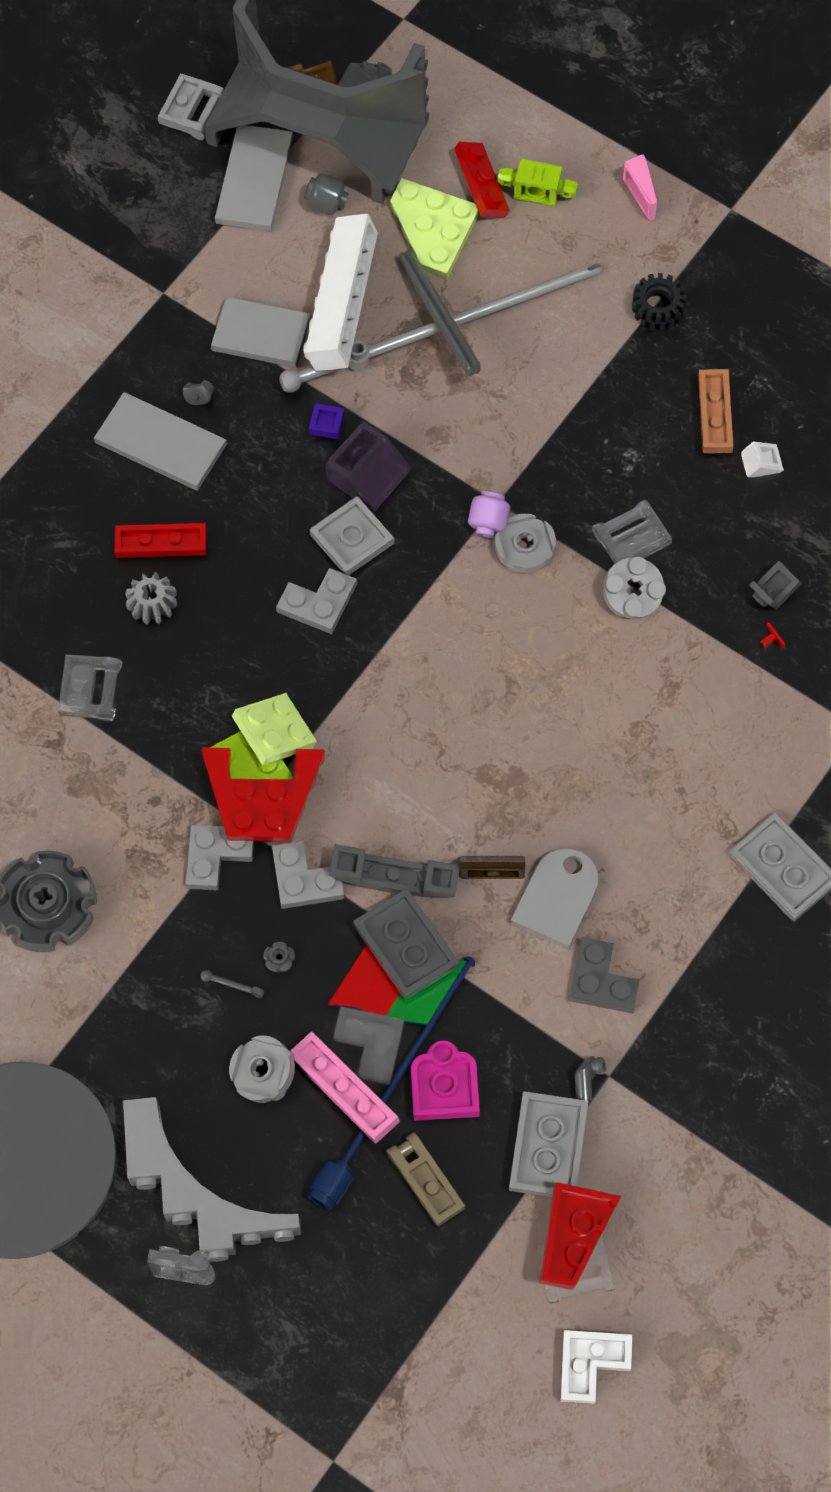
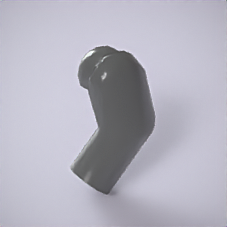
[575,1056,606,1101]

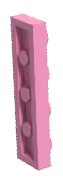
[290,1032,400,1144]

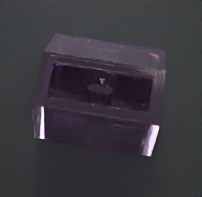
[326,421,411,512]

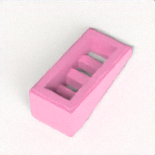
[623,154,657,221]

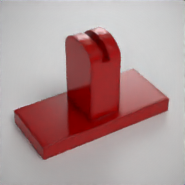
[760,623,785,649]

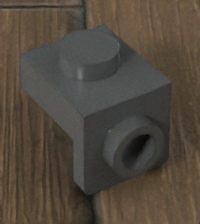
[750,561,802,609]

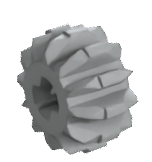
[125,572,177,625]

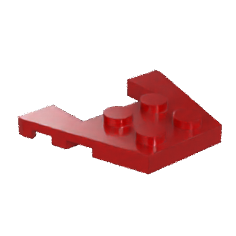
[202,747,325,842]

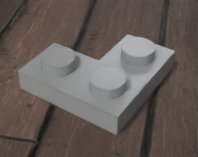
[276,568,357,634]
[186,825,254,890]
[272,841,344,909]

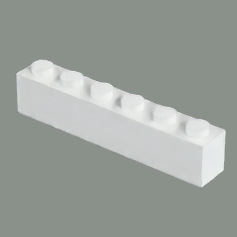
[304,214,378,371]

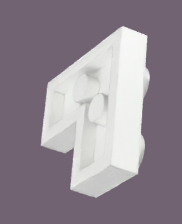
[561,1330,632,1404]

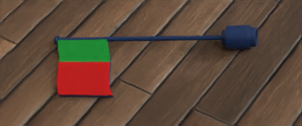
[307,944,475,1211]

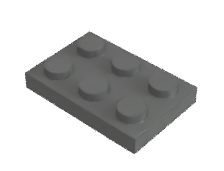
[353,888,460,1001]

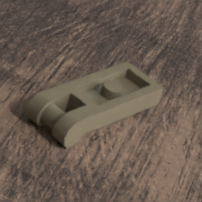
[386,1132,465,1227]

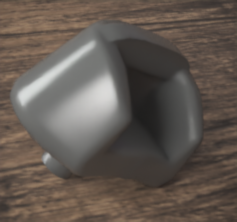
[183,380,214,405]

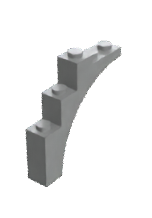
[123,1097,301,1262]

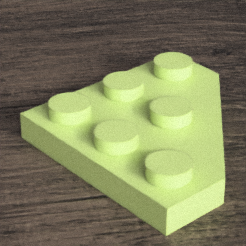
[390,178,480,279]

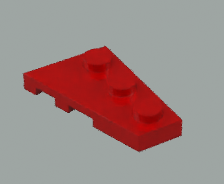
[539,1182,621,1290]

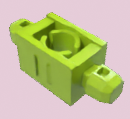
[498,159,579,207]

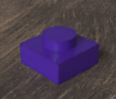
[309,403,344,439]

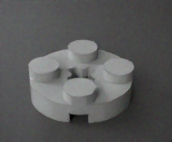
[495,514,556,573]
[603,556,666,619]
[229,1035,295,1103]

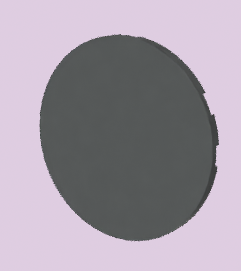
[0,1062,117,1259]

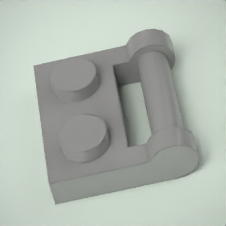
[158,73,224,140]

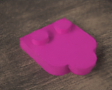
[411,1041,480,1121]

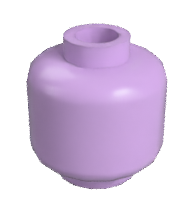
[468,491,510,538]

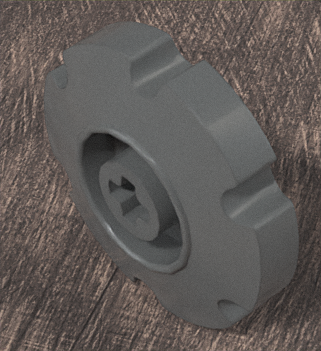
[0,851,97,952]

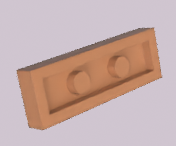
[698,369,733,453]

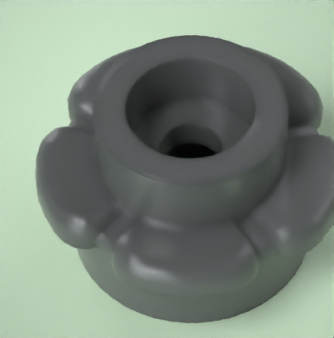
[263,942,295,973]

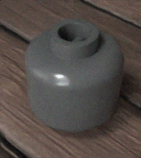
[304,173,349,215]

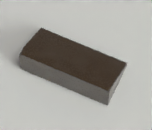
[461,856,525,879]

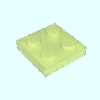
[232,693,317,765]

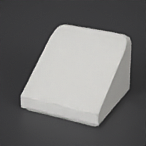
[741,441,784,477]

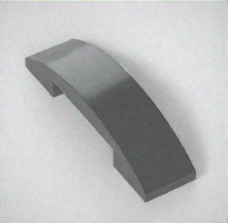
[329,844,460,898]

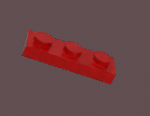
[454,141,510,218]
[115,523,207,558]

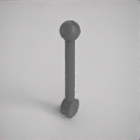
[200,970,265,998]

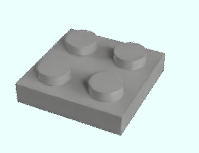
[309,496,394,576]

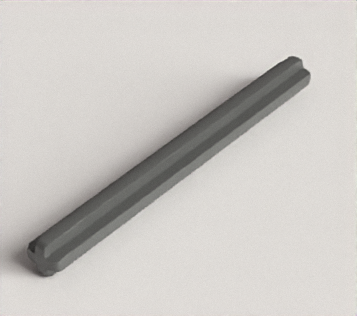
[399,250,481,376]

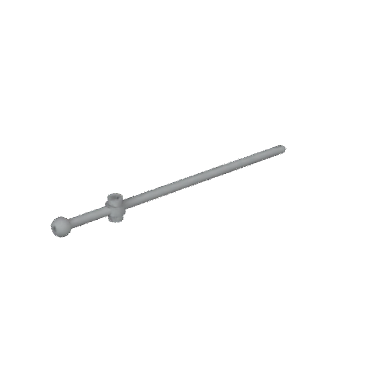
[279,263,603,393]

